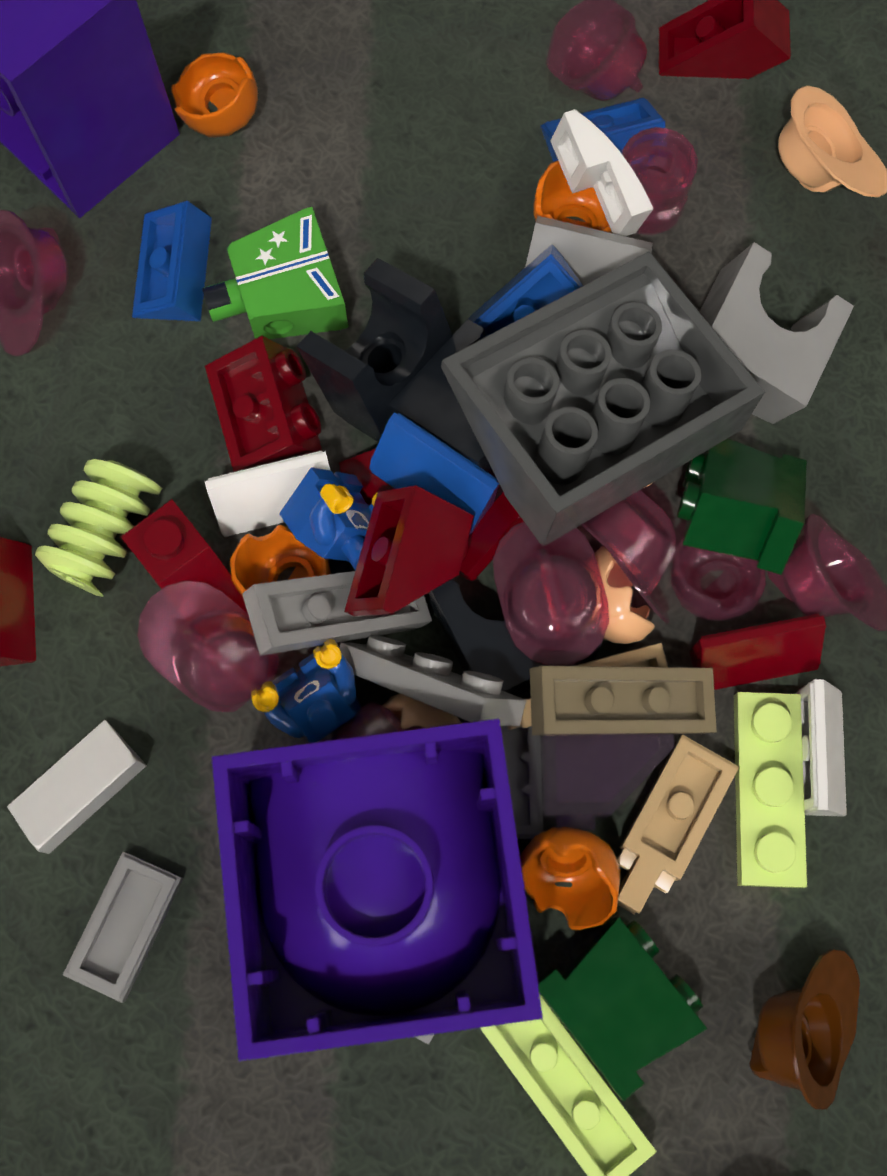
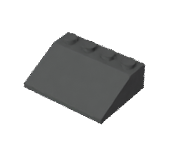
[441,252,765,547]

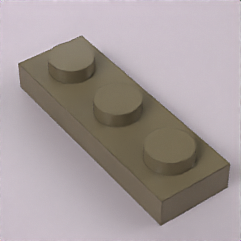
[529,666,717,736]

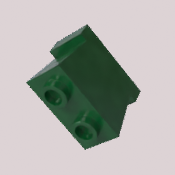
[677,438,807,575]
[537,917,708,1102]

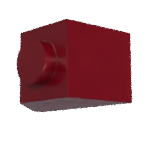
[659,0,791,79]
[344,485,474,616]
[121,499,249,648]

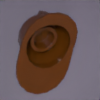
[749,949,860,1110]

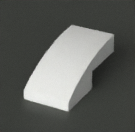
[550,109,653,236]

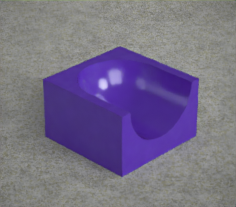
[0,0,180,219]
[212,719,543,1061]

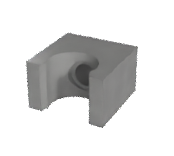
[700,242,854,424]

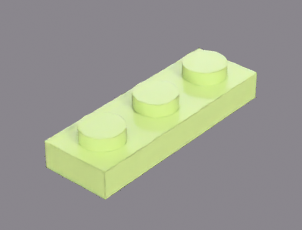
[734,692,807,888]
[480,995,657,1176]

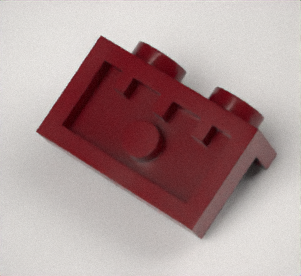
[205,336,323,472]

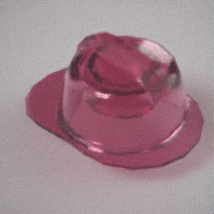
[546,0,647,101]
[0,209,69,356]
[582,490,677,624]
[768,514,887,631]
[493,522,609,666]
[138,581,279,712]

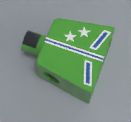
[202,207,348,339]

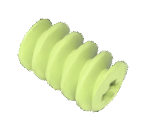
[35,459,162,597]

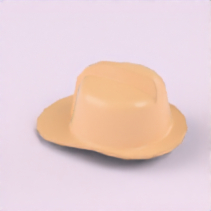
[778,86,887,197]

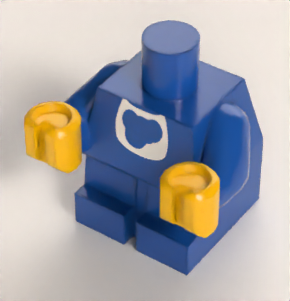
[279,467,378,570]
[251,639,361,743]

